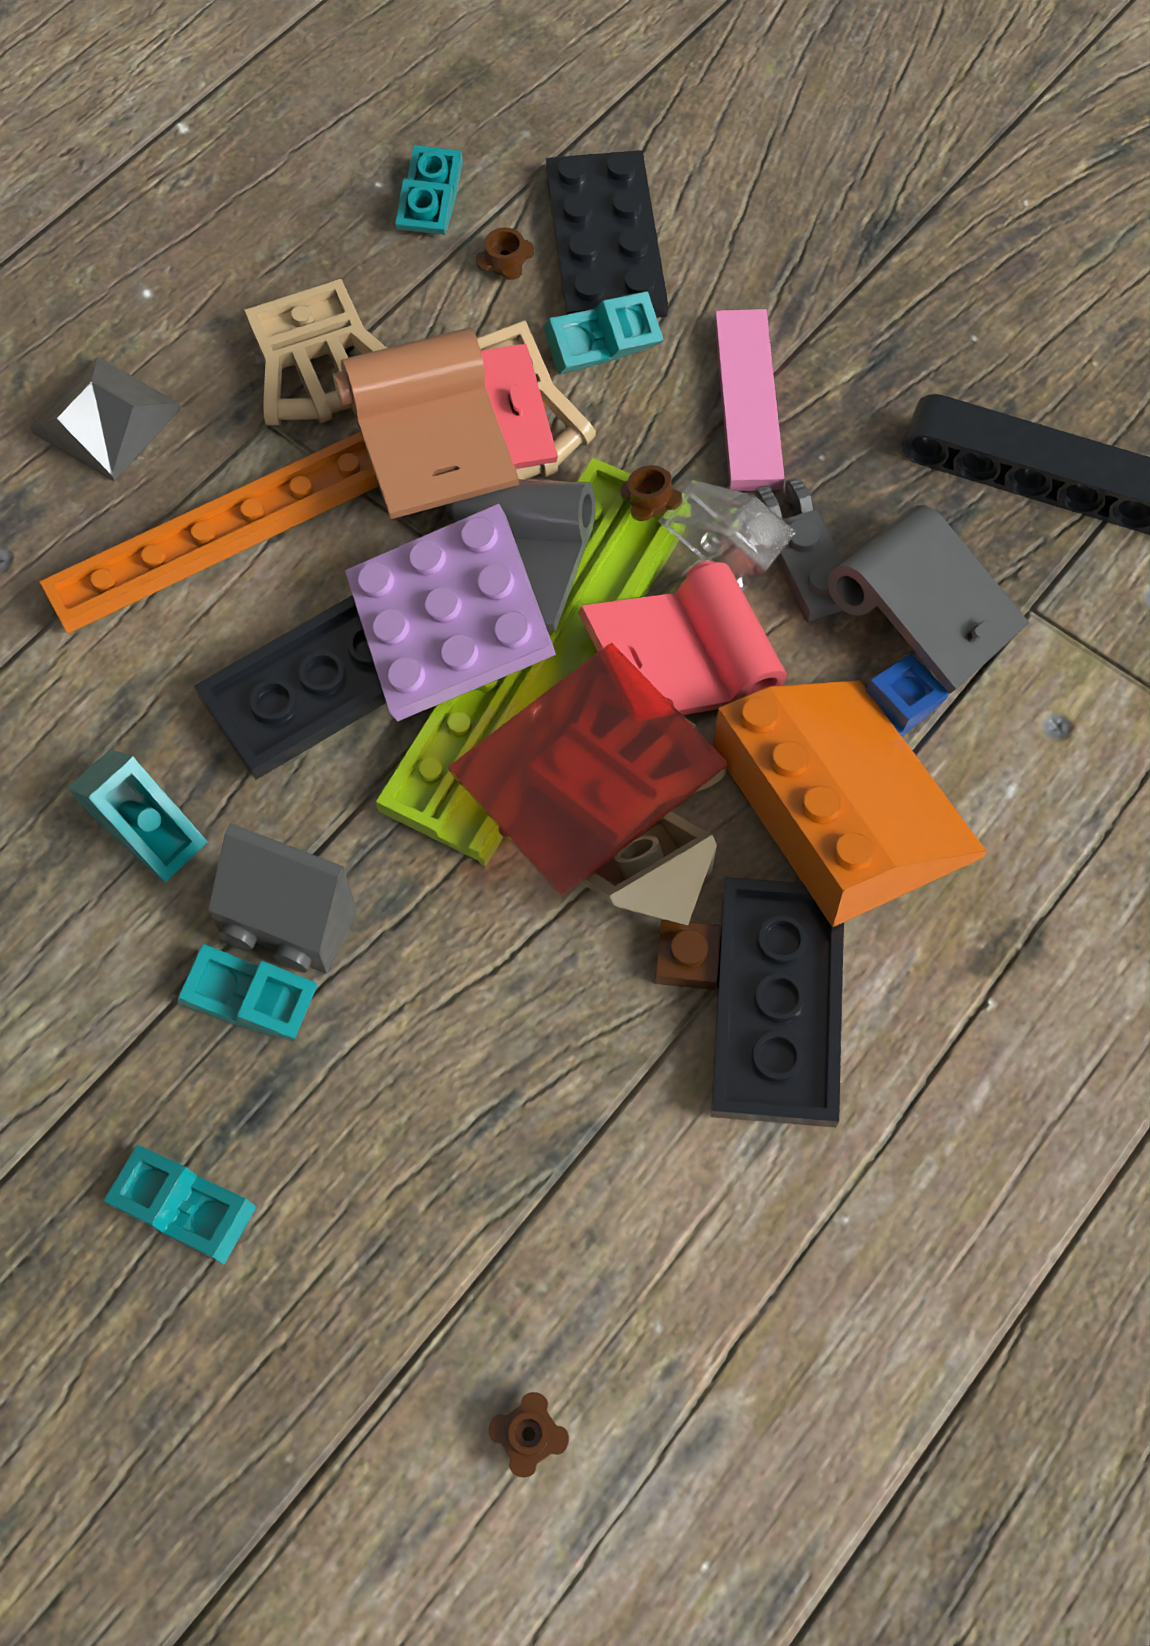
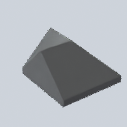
[30,357,180,481]

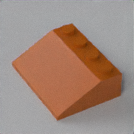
[713,680,987,927]

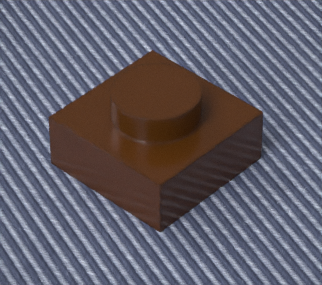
[655,919,721,990]

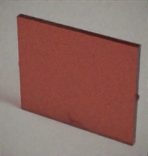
[448,642,727,898]

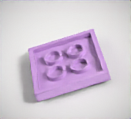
[345,504,556,721]

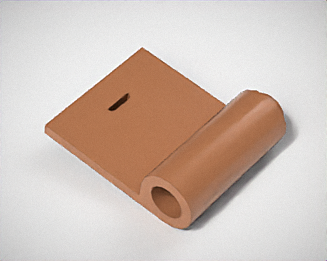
[333,327,519,519]

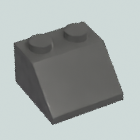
[208,823,357,974]

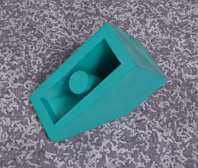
[67,749,208,882]

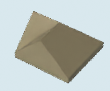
[564,806,717,925]

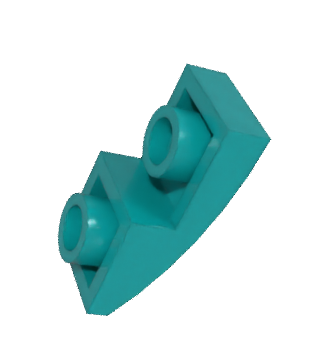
[395,145,463,235]

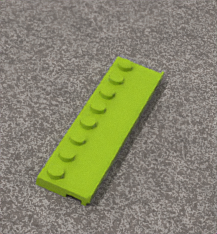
[376,457,693,867]

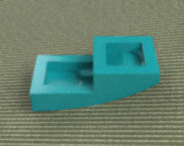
[543,292,664,375]
[178,943,318,1042]
[103,1144,257,1265]

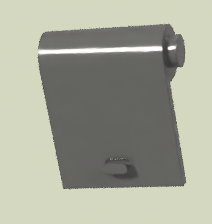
[446,479,595,632]
[827,505,1029,694]

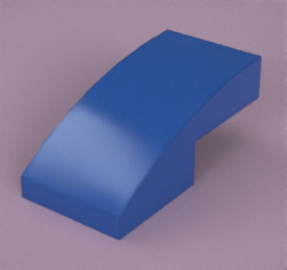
[866,653,949,737]

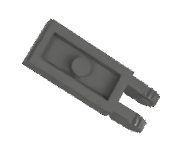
[754,476,843,622]

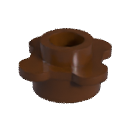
[476,227,534,280]
[620,465,683,521]
[489,1392,569,1478]

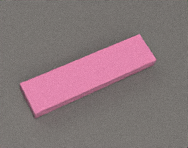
[714,309,785,491]

